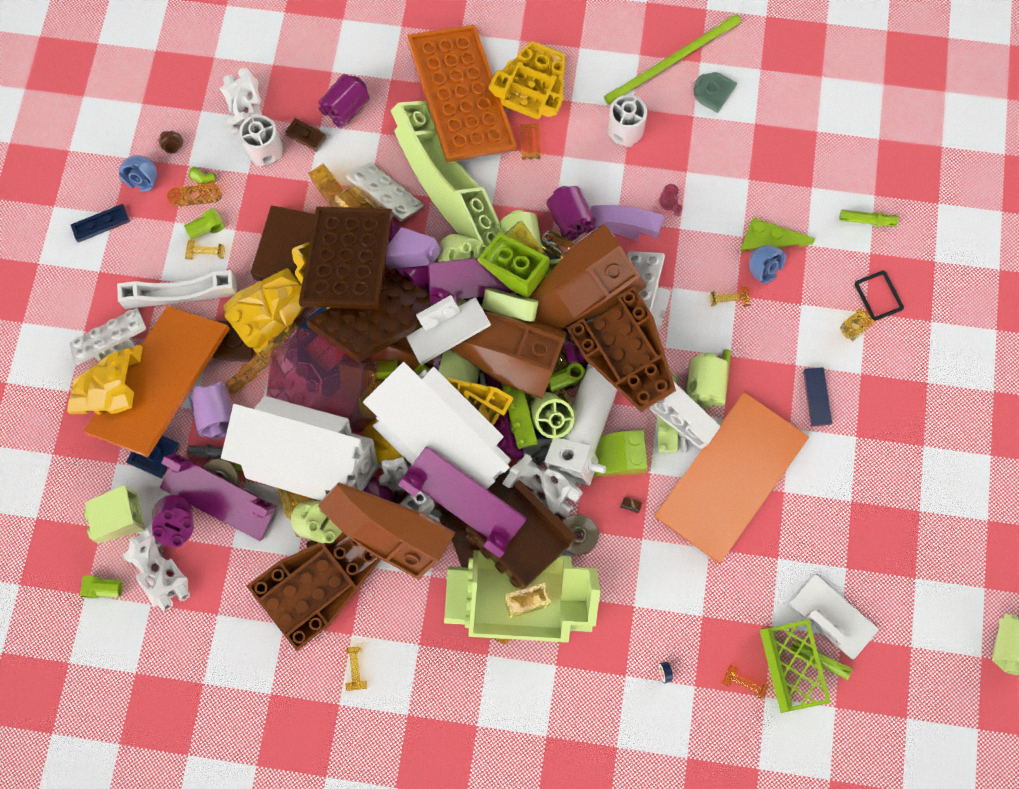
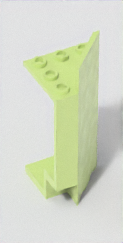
[444,550,600,642]

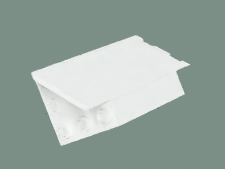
[363,362,511,489]
[221,396,379,501]

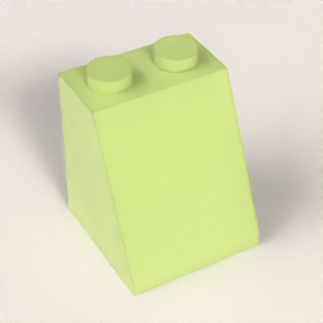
[84,485,145,544]

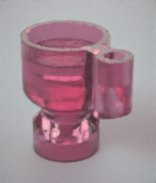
[659,184,682,216]

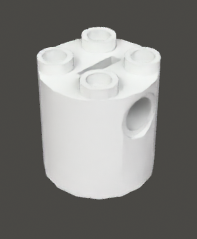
[608,95,647,147]
[239,115,283,166]

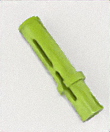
[839,209,899,228]
[790,640,853,680]

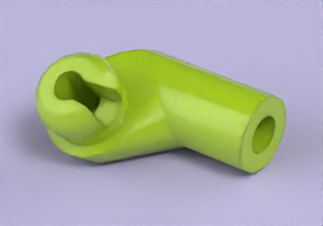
[189,167,216,184]

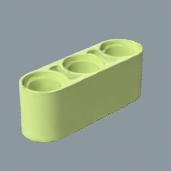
[482,288,539,322]

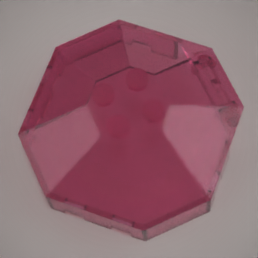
[266,328,378,434]

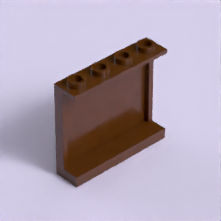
[251,205,315,282]
[466,480,577,591]

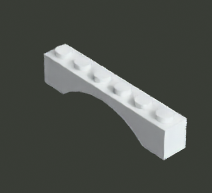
[117,270,237,309]

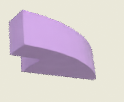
[590,205,665,241]

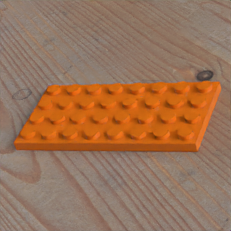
[406,25,517,163]

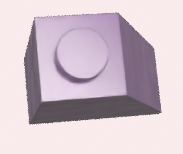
[385,227,442,269]

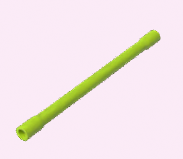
[604,14,741,105]

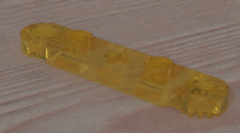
[225,324,302,394]

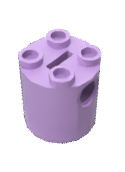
[188,382,232,439]

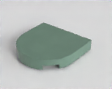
[694,72,737,113]

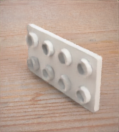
[347,163,424,221]
[627,251,665,312]
[407,295,491,365]
[69,308,146,365]
[790,575,879,660]

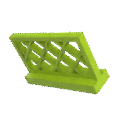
[760,619,831,713]

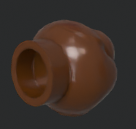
[158,131,183,154]

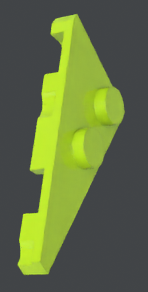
[740,217,815,252]

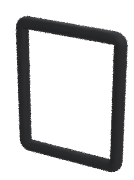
[855,271,904,321]

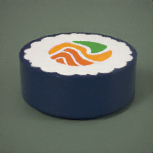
[658,661,673,684]

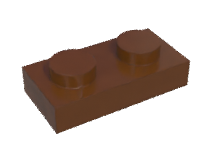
[285,118,326,152]

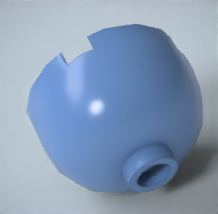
[119,155,158,192]
[749,245,786,284]

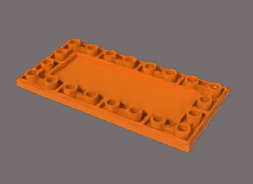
[84,306,230,457]
[654,392,809,564]

